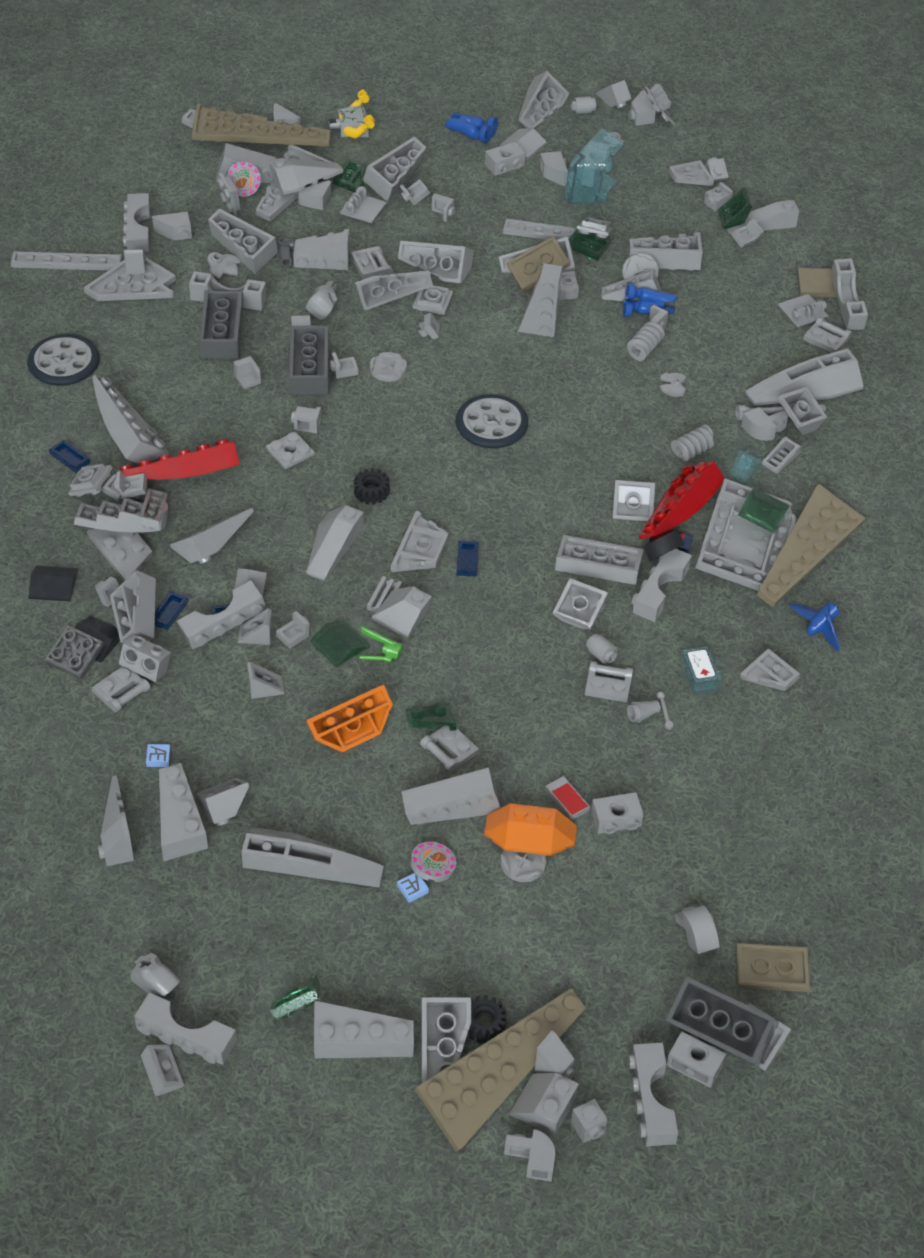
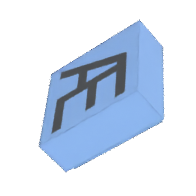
[146,744,171,767]
[397,873,429,903]

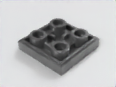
[45,625,105,679]

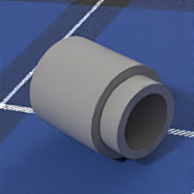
[571,96,596,115]
[586,634,618,664]

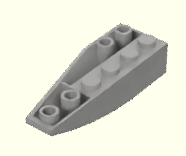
[745,348,864,406]
[92,374,169,465]
[241,827,384,888]

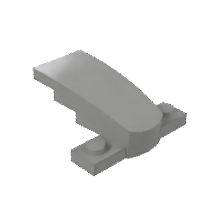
[74,488,168,533]

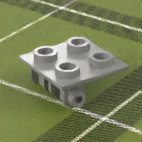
[645,83,675,124]
[340,186,387,224]
[778,294,828,327]

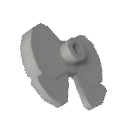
[660,372,686,397]

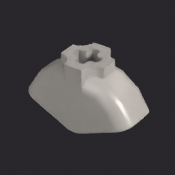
[130,953,180,997]

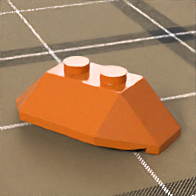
[306,684,393,752]
[484,803,577,856]

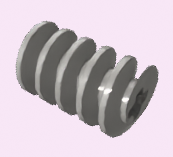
[627,322,665,361]
[671,425,714,461]

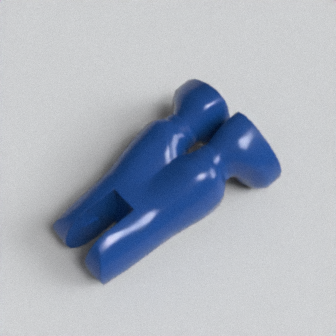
[445,113,498,144]
[623,283,677,317]

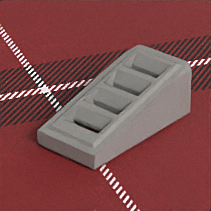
[761,436,801,474]

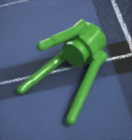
[359,626,403,663]

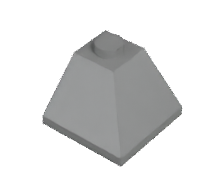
[372,586,432,638]
[196,778,249,826]

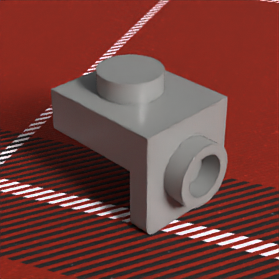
[704,157,729,182]
[400,179,430,205]
[432,193,456,222]
[731,219,763,248]
[649,305,668,329]
[329,352,359,379]
[114,471,147,498]
[276,611,310,649]

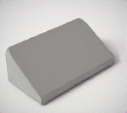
[141,1044,184,1096]

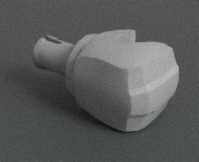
[306,281,337,320]

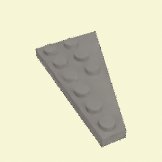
[256,145,331,222]

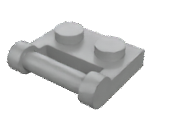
[351,246,394,280]
[803,316,853,353]
[585,661,633,702]
[92,666,151,713]
[420,722,479,773]

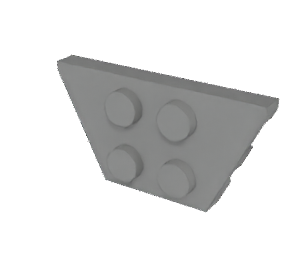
[391,511,449,572]
[87,529,153,582]

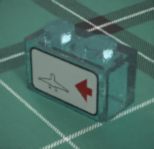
[681,646,722,695]

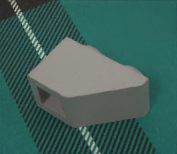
[540,151,570,186]

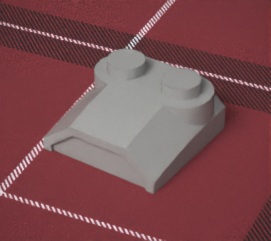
[552,578,608,630]

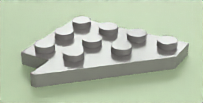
[84,258,176,301]

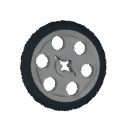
[27,334,99,386]
[455,395,529,448]

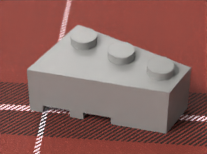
[215,143,276,183]
[293,229,350,270]
[110,570,156,643]

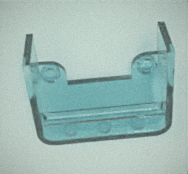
[564,128,624,204]

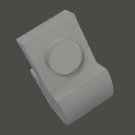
[741,407,788,441]
[675,905,720,954]
[504,1129,555,1182]

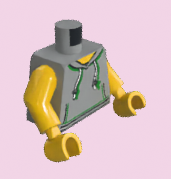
[329,89,375,139]

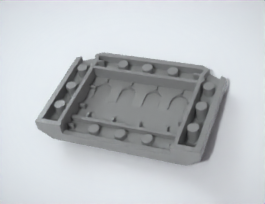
[695,479,796,591]

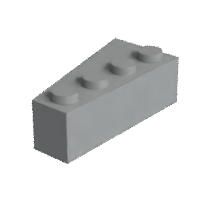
[208,208,278,274]

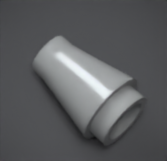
[627,700,660,723]

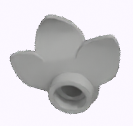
[207,252,241,279]

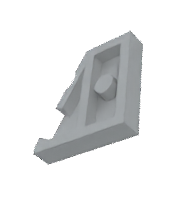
[668,160,714,186]

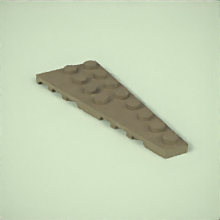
[192,104,331,147]
[757,484,866,607]
[415,988,585,1152]

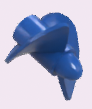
[790,601,841,651]

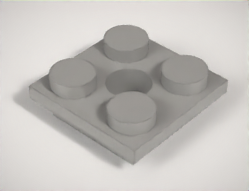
[217,173,241,216]
[577,217,614,238]
[413,285,453,315]
[266,432,315,469]
[68,464,113,497]

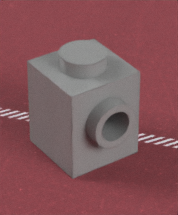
[571,1099,607,1143]

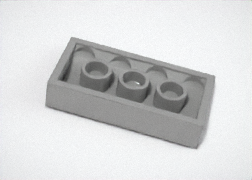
[555,535,644,585]

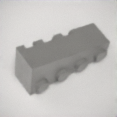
[363,137,426,201]
[628,232,703,271]
[518,264,562,337]
[159,763,208,861]
[401,768,501,825]
[314,1001,414,1058]

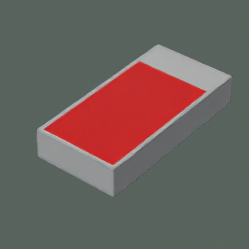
[545,776,590,821]

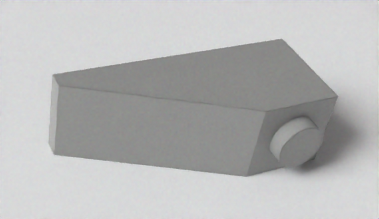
[601,270,661,301]

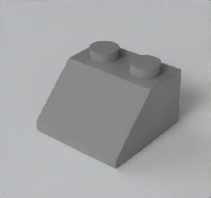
[777,386,827,435]
[510,1073,579,1137]

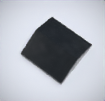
[28,566,78,602]
[75,616,120,663]

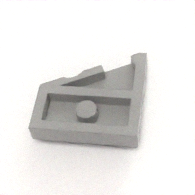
[740,649,800,691]

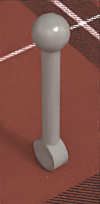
[657,691,674,730]

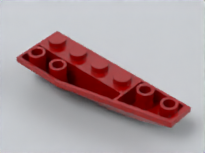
[116,439,240,479]
[638,461,725,539]

